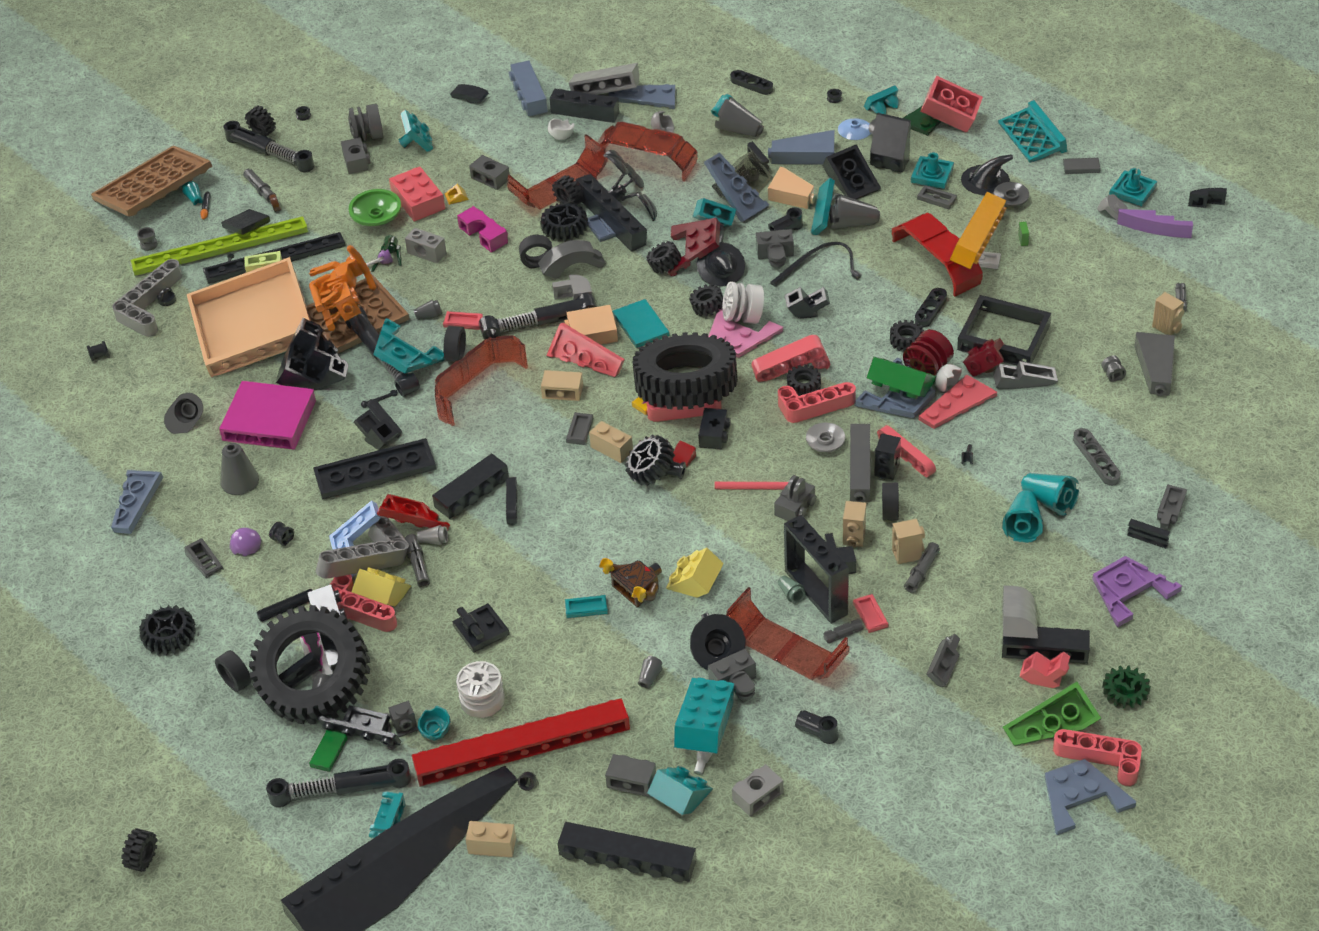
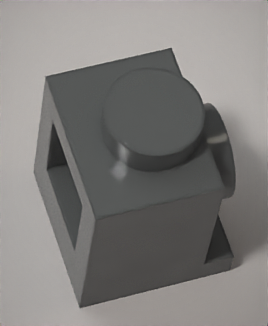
[388,700,418,737]

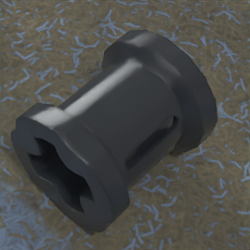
[86,341,110,362]
[663,462,686,479]

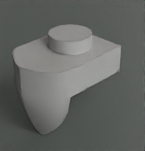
[1097,194,1128,220]

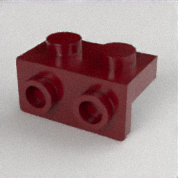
[963,338,1004,377]

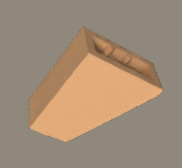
[768,166,816,209]

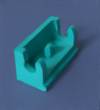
[369,792,406,838]

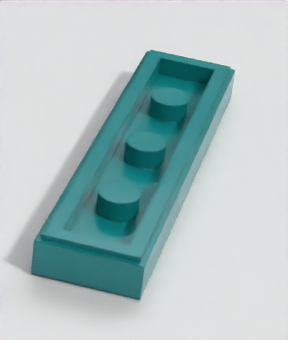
[811,178,835,235]

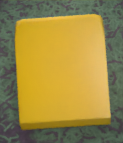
[445,183,469,205]

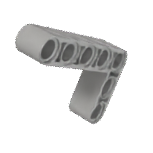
[112,259,182,337]
[316,516,409,579]

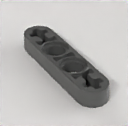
[1073,428,1121,486]

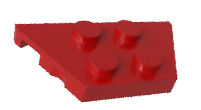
[377,494,450,531]

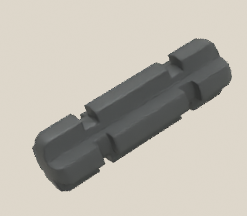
[1175,282,1187,312]
[823,619,863,643]

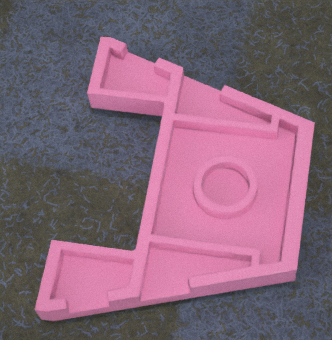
[708,309,783,358]

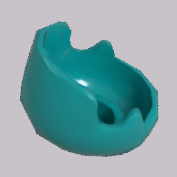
[418,706,451,741]

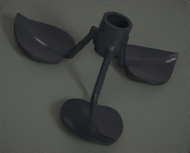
[603,150,657,221]

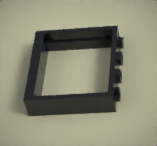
[957,295,1052,366]
[784,515,849,624]

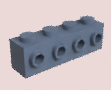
[508,60,548,116]

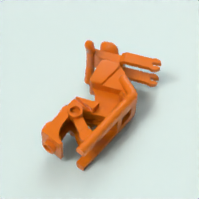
[309,245,376,331]

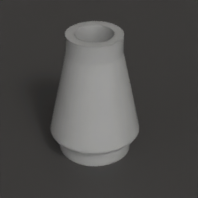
[417,525,448,545]

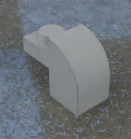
[552,275,592,300]

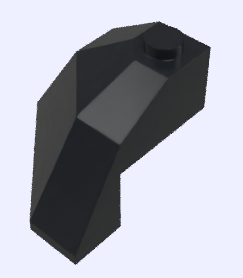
[276,318,348,390]

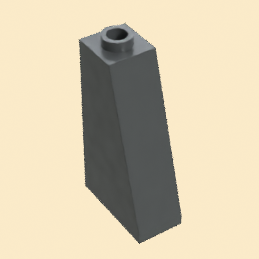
[1134,332,1175,396]
[850,424,870,502]

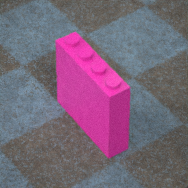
[219,381,316,450]

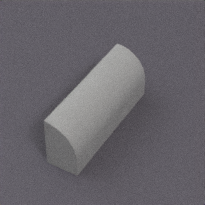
[569,63,639,94]
[1002,585,1038,638]

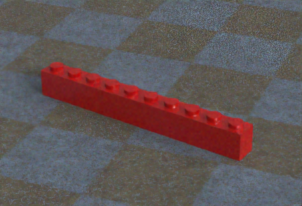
[411,698,630,787]

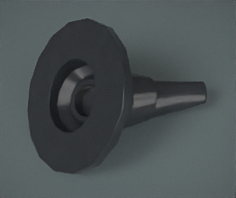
[961,154,1013,196]
[696,242,745,287]
[690,613,746,671]

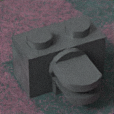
[756,229,794,267]
[774,475,817,521]
[708,649,756,700]

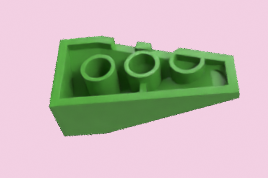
[1002,682,1101,746]

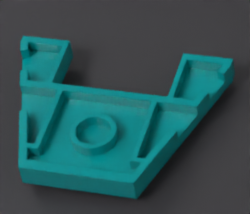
[373,318,445,374]

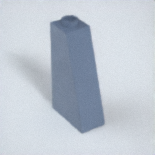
[768,130,835,164]

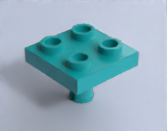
[398,110,433,152]
[911,152,954,189]
[1109,168,1157,207]

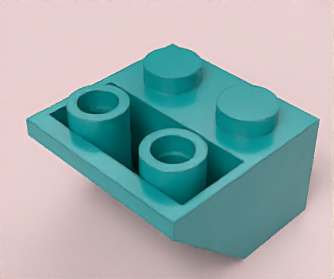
[647,766,713,815]

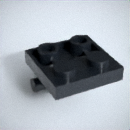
[452,603,510,653]

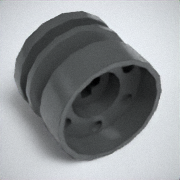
[348,103,384,142]

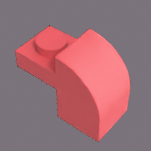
[1019,652,1070,688]

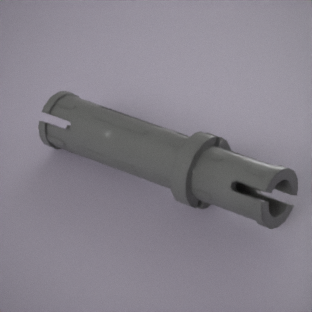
[243,168,275,203]
[405,534,430,587]
[904,542,940,593]

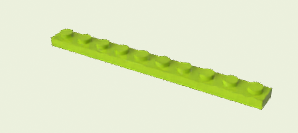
[130,216,308,276]

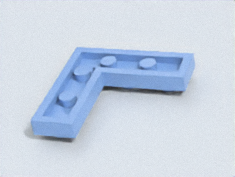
[329,501,381,577]

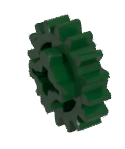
[1102,665,1151,708]

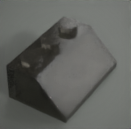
[712,151,773,200]

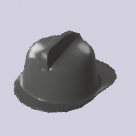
[164,392,203,434]

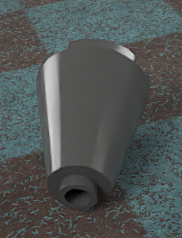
[715,97,764,137]
[830,193,880,229]
[220,443,259,495]

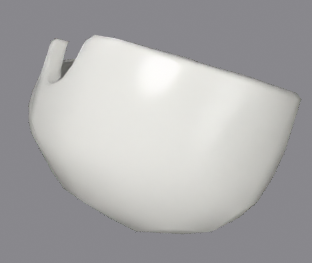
[548,119,575,140]
[936,364,962,392]

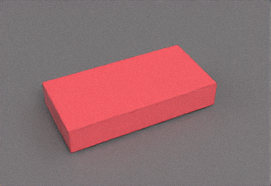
[443,311,483,330]
[853,594,888,633]

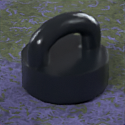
[157,287,176,306]

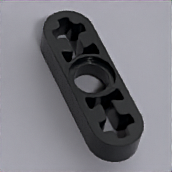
[730,70,773,95]
[915,288,947,327]
[506,477,517,524]

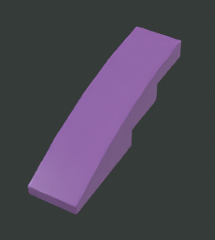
[1117,209,1193,238]

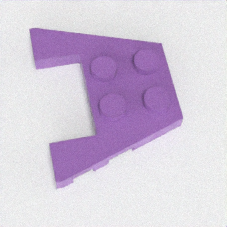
[1092,556,1182,627]

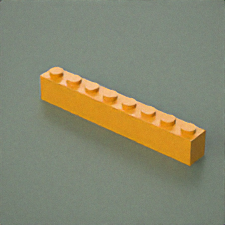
[950,192,1007,269]

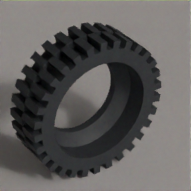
[632,332,738,410]
[249,605,370,725]

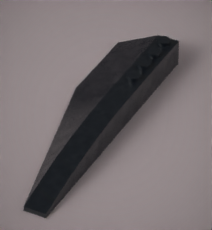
[281,766,518,931]

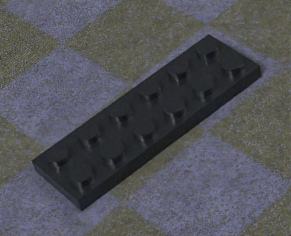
[313,438,437,500]

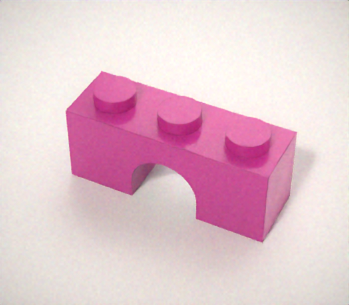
[457,206,508,253]

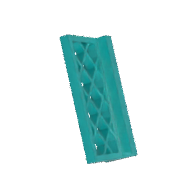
[998,100,1068,163]

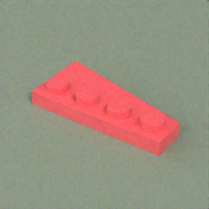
[546,323,625,377]
[919,375,997,429]

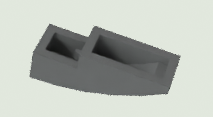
[993,361,1058,389]

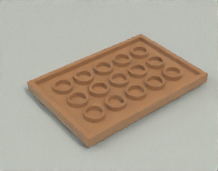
[91,145,213,217]
[307,275,410,354]

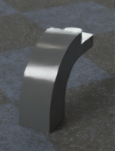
[538,240,606,279]

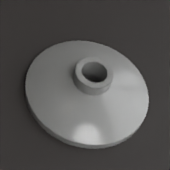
[806,422,845,452]

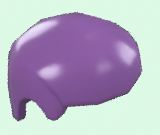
[230,528,261,556]

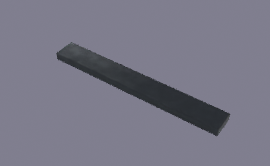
[203,232,346,284]

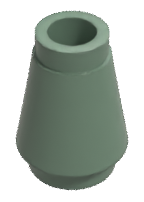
[778,575,805,603]

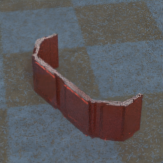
[593,122,698,182]
[507,134,608,210]
[435,335,528,426]
[726,587,850,681]

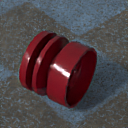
[903,329,954,376]

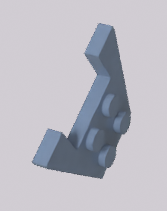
[855,357,935,418]
[1045,759,1136,835]

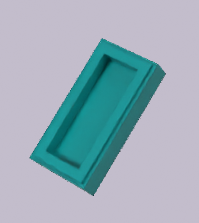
[565,595,608,618]

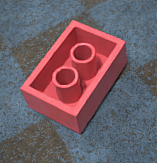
[920,76,983,132]
[389,166,445,222]

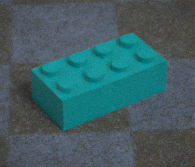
[674,677,734,753]

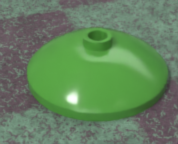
[348,189,401,226]

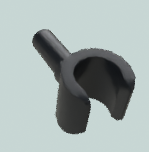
[961,444,973,465]

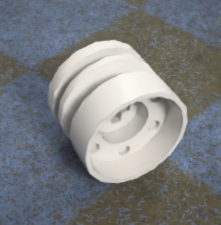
[722,281,764,324]
[456,661,505,718]

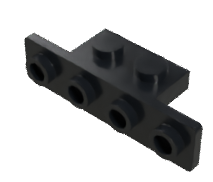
[317,705,402,746]

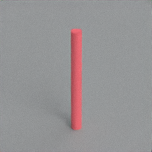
[715,481,788,490]

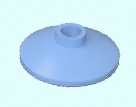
[838,118,870,140]

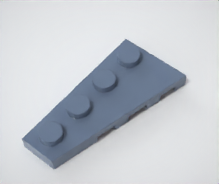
[608,84,675,109]
[704,152,770,222]
[111,470,164,534]

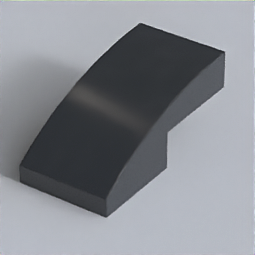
[450,84,489,103]
[1188,188,1227,208]

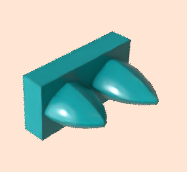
[864,85,899,114]

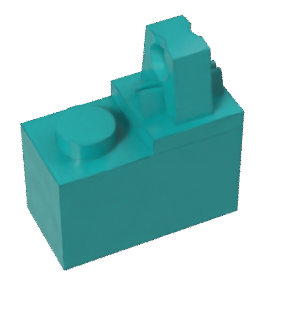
[693,198,737,228]

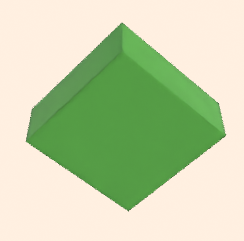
[1018,222,1029,246]

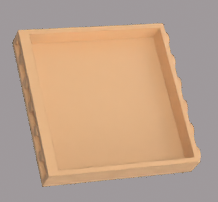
[187,257,311,377]

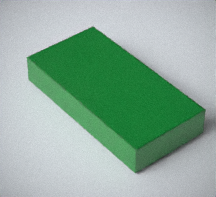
[309,730,348,772]

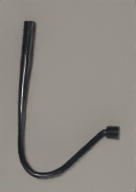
[770,242,862,287]

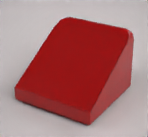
[673,440,696,467]

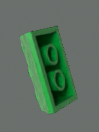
[866,356,936,399]

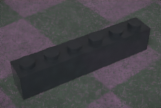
[576,174,647,252]
[557,821,697,883]

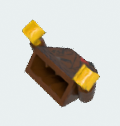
[599,558,662,607]

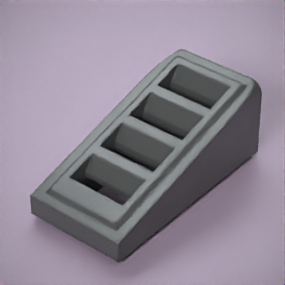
[184,538,223,578]

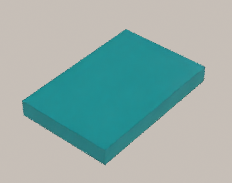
[612,299,670,348]

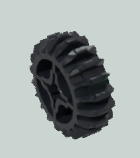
[540,202,588,242]
[625,434,675,486]
[139,604,196,656]

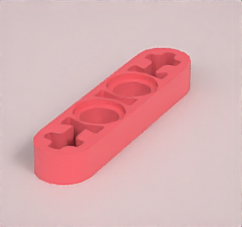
[877,425,936,478]

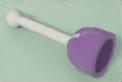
[366,249,393,266]

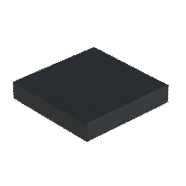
[221,209,271,235]

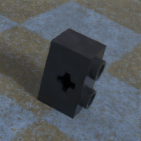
[698,408,731,450]
[874,434,901,480]

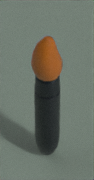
[200,191,211,219]

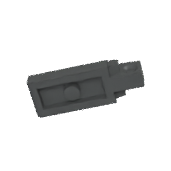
[1157,484,1187,531]
[926,634,960,687]

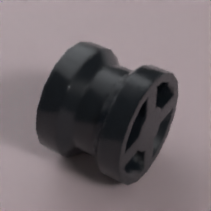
[269,521,295,546]

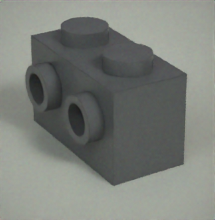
[605,754,656,797]

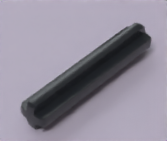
[367,399,402,438]
[256,589,313,622]

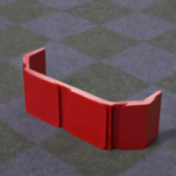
[891,212,983,297]

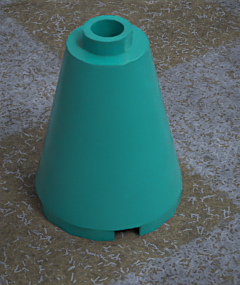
[1021,473,1079,516]
[1002,490,1044,543]

